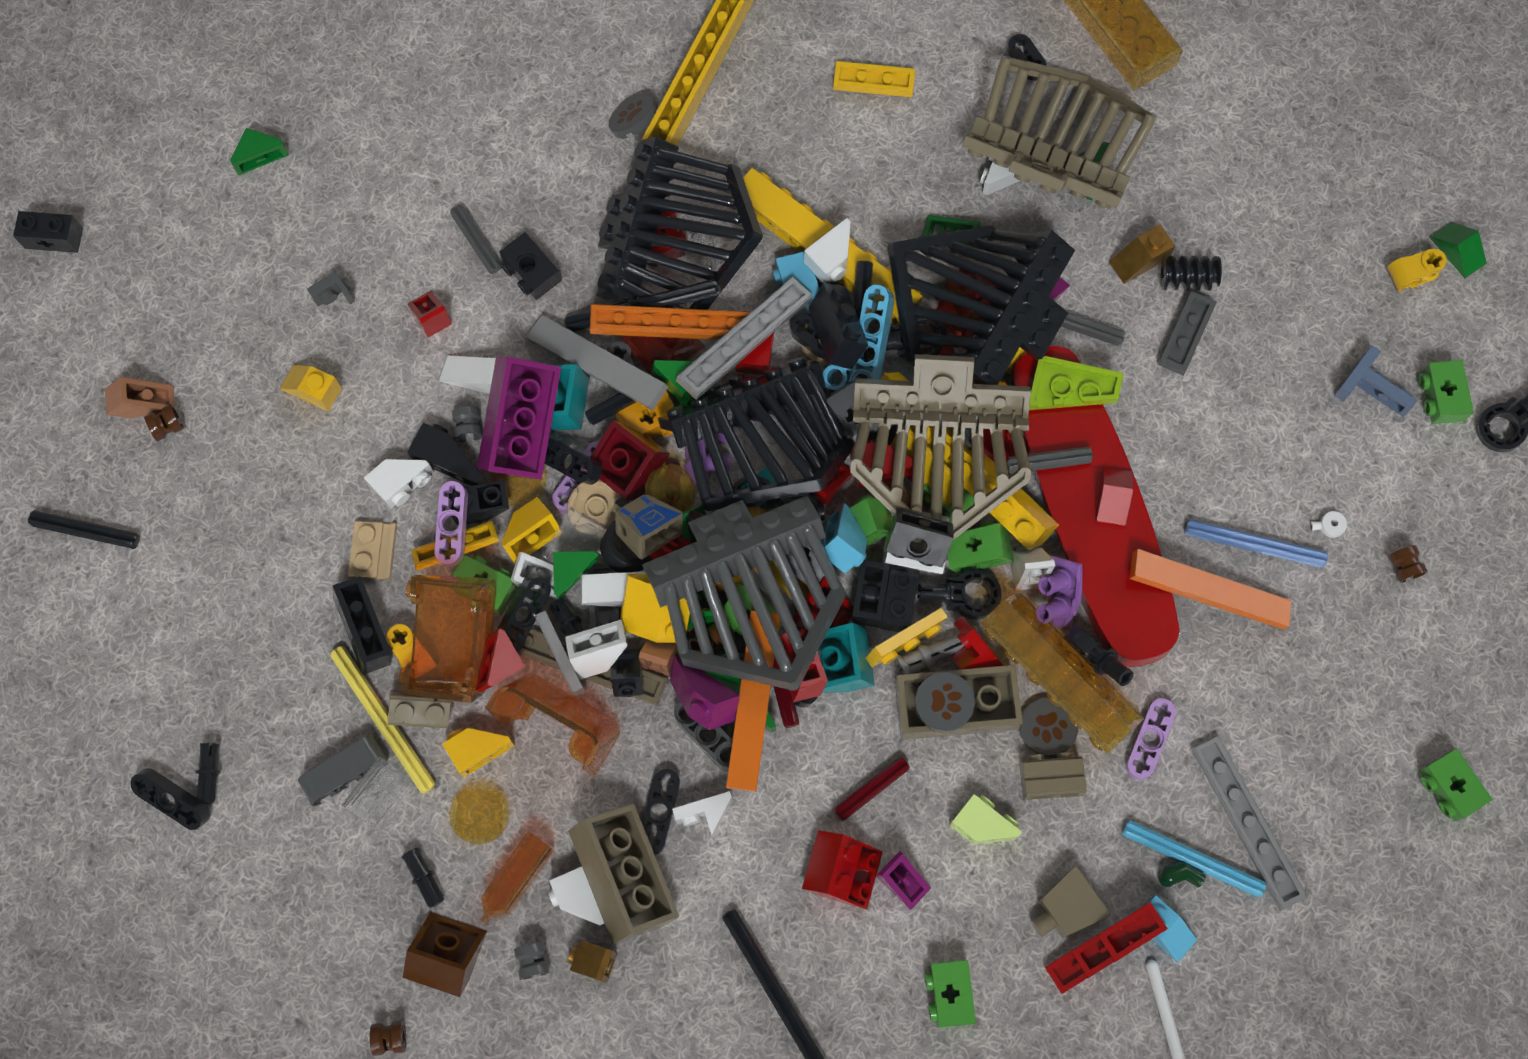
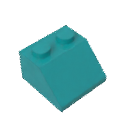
[551,364,589,430]
[817,622,875,693]

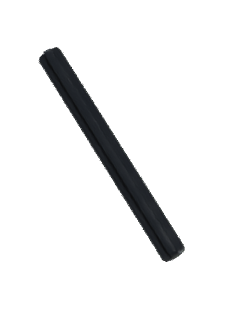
[565,279,721,332]
[722,909,824,1059]

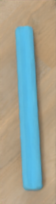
[1122,820,1266,897]

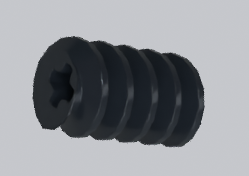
[1160,256,1222,291]

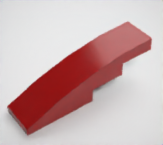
[1045,902,1168,994]

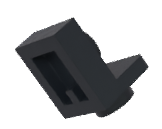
[611,649,643,697]

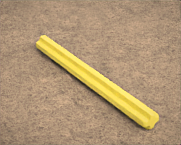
[331,646,435,794]

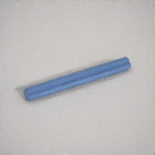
[1185,519,1328,568]

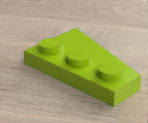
[1029,356,1124,410]

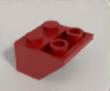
[802,830,883,910]

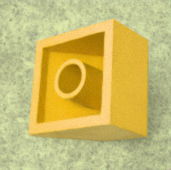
[620,574,690,643]

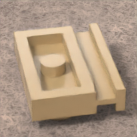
[348,521,397,581]

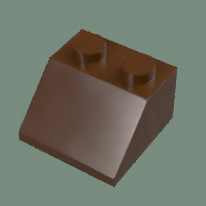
[402,912,487,997]

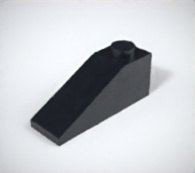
[408,423,487,486]

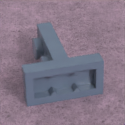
[1334,345,1417,417]

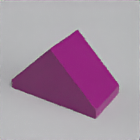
[877,851,931,910]

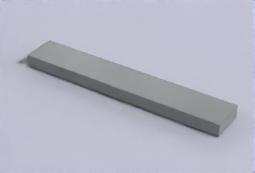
[676,277,813,400]
[526,315,668,411]
[1191,735,1308,911]

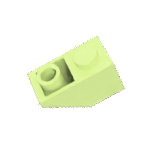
[950,794,1022,844]

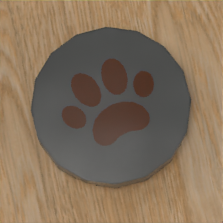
[609,93,658,139]
[914,672,975,733]
[1019,697,1079,757]

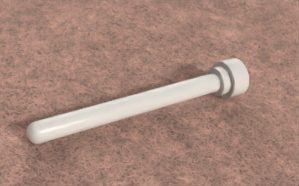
[1146,959,1185,1059]

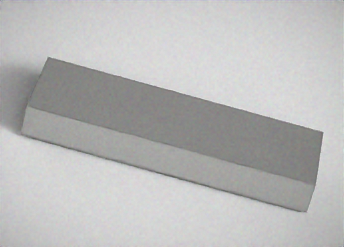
[535,611,586,698]

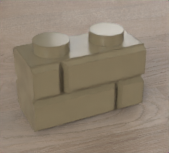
[388,690,451,728]
[1020,752,1087,800]

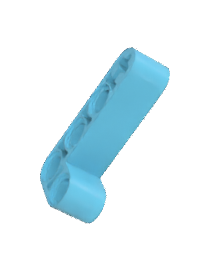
[823,285,894,390]

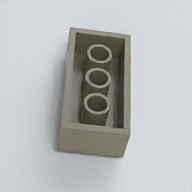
[895,665,1023,740]
[568,804,679,945]

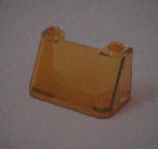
[399,575,496,703]
[485,673,620,778]

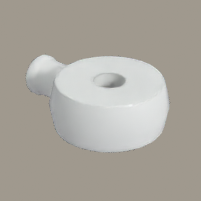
[1310,511,1347,538]

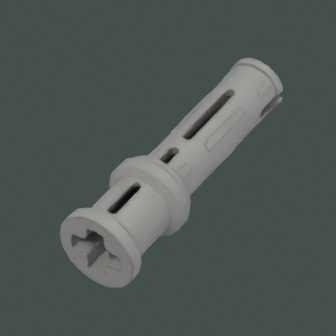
[895,625,983,675]

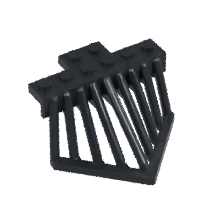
[596,136,763,310]
[887,225,1075,385]
[658,357,853,511]

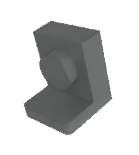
[307,271,355,307]

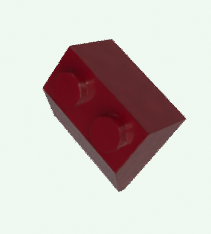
[584,420,670,500]

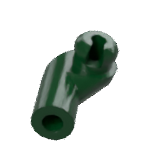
[1158,861,1206,888]

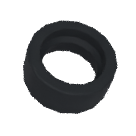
[600,520,652,573]

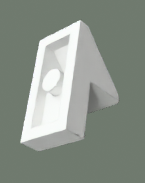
[510,552,559,599]
[672,791,732,838]

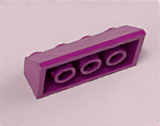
[477,356,561,480]

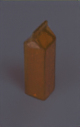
[480,832,555,924]

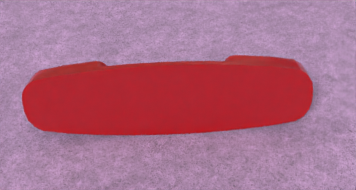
[1011,346,1180,668]

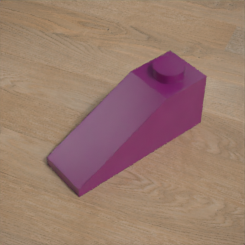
[670,654,740,730]

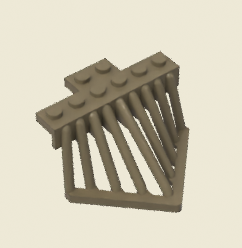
[962,56,1157,209]
[850,354,1031,542]

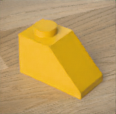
[279,365,342,412]
[501,497,563,564]
[442,728,515,778]

